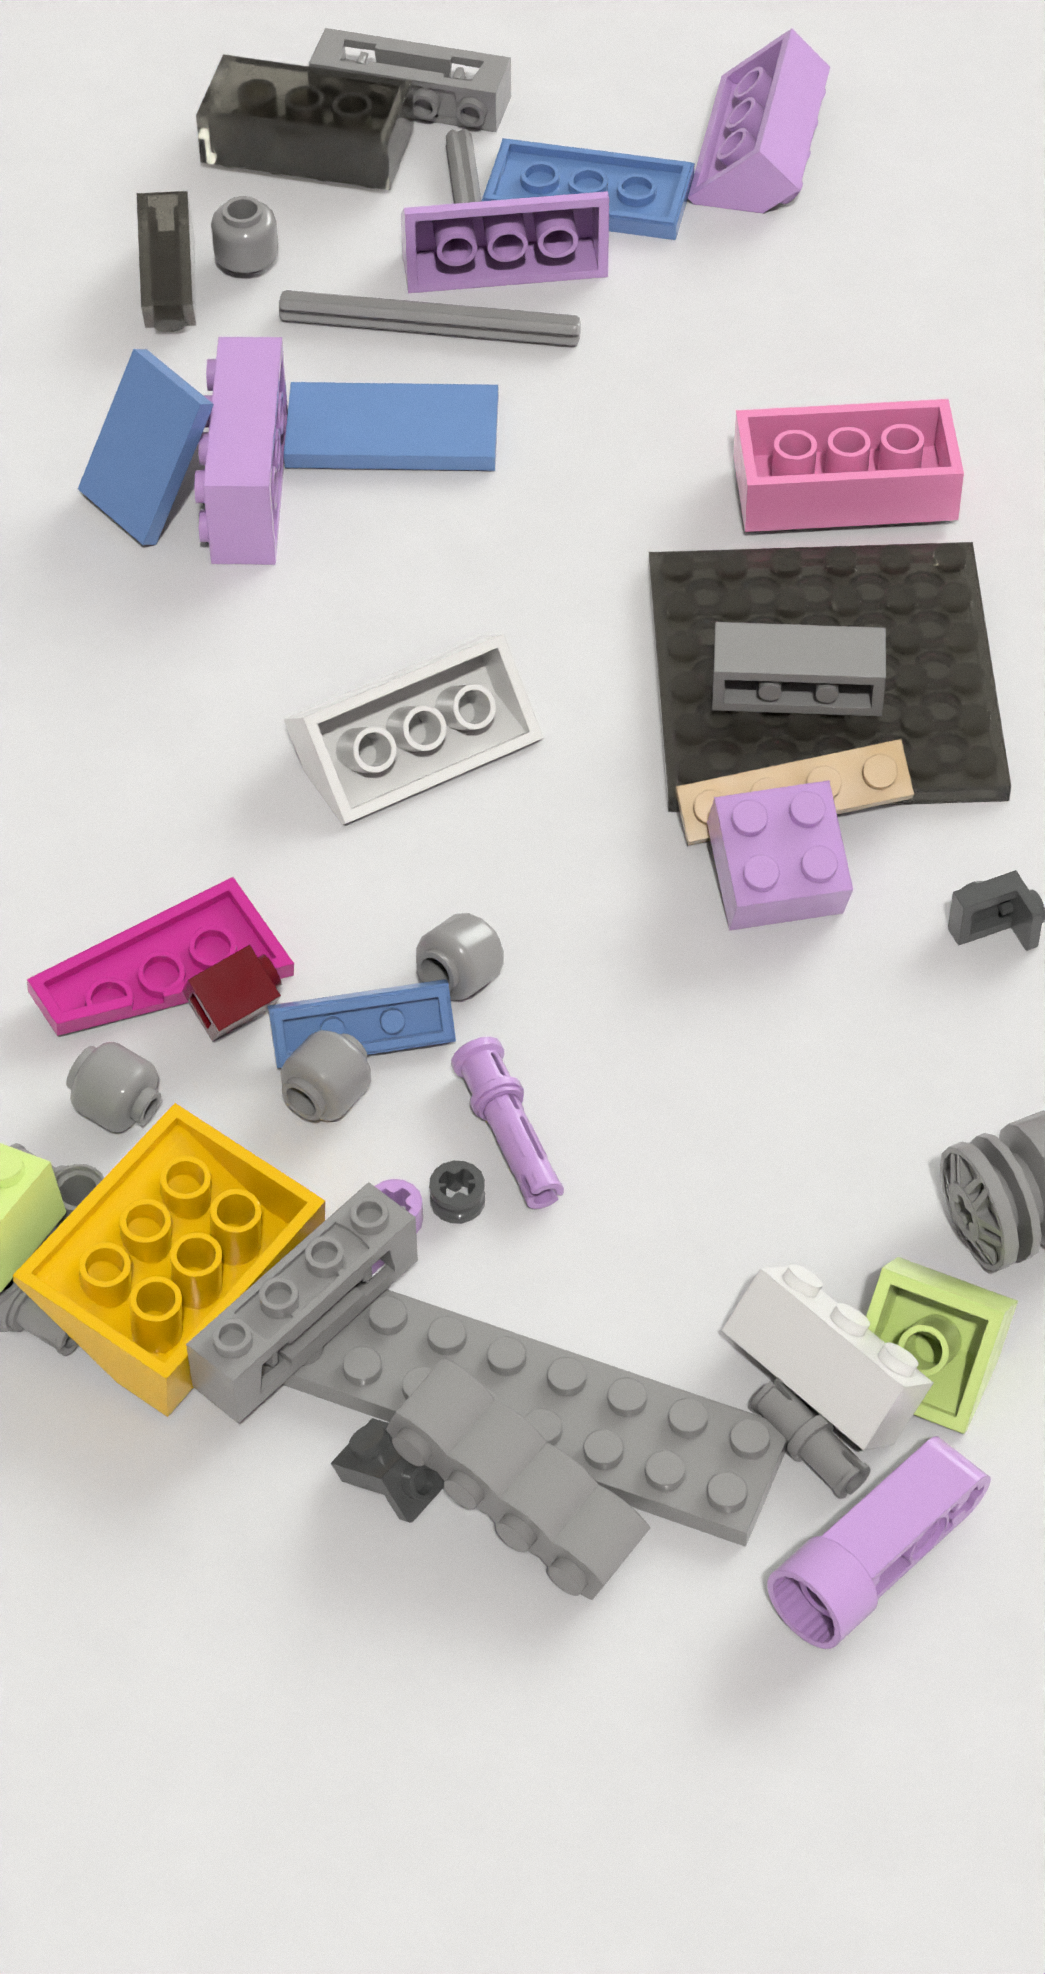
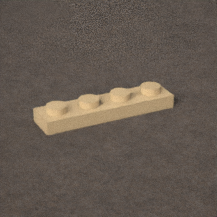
[675,739,914,846]

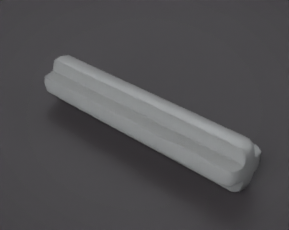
[446,128,482,204]

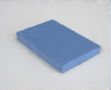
[78,349,214,545]

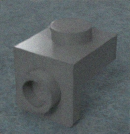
[948,870,1045,951]
[331,1418,445,1523]

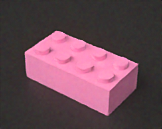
[734,399,964,532]

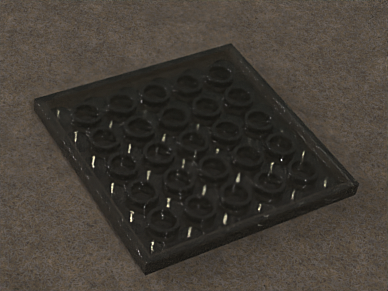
[648,542,1011,812]

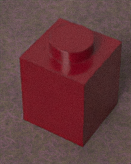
[182,945,282,1042]

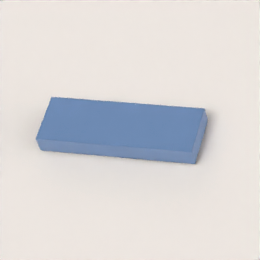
[268,979,456,1068]

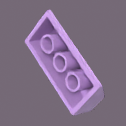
[688,28,830,213]
[401,191,609,293]

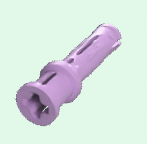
[451,1037,564,1209]

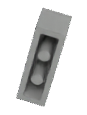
[712,622,886,716]

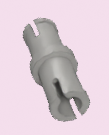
[751,1378,871,1499]

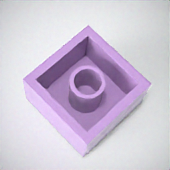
[707,780,853,931]

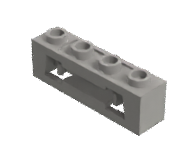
[309,28,511,132]
[186,1182,418,1423]

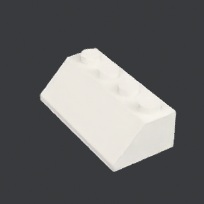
[284,633,544,824]

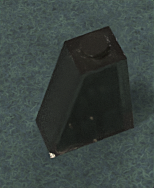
[136,191,196,332]

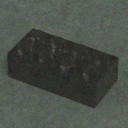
[196,54,414,190]

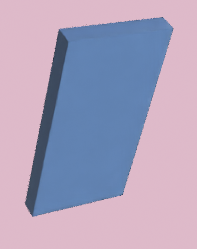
[482,138,695,240]
[284,382,499,471]

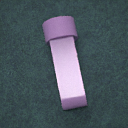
[767,1436,991,1649]

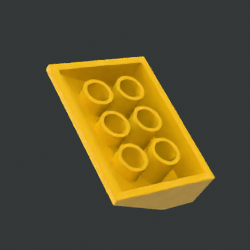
[13,1103,326,1417]

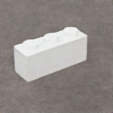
[722,1264,934,1451]

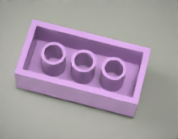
[195,337,288,565]

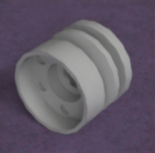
[940,1110,1045,1272]

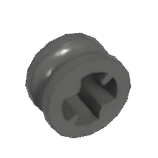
[429,1160,485,1224]

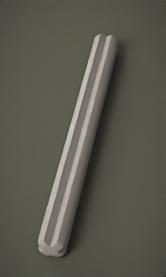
[279,290,581,346]

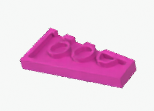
[27,877,294,1036]

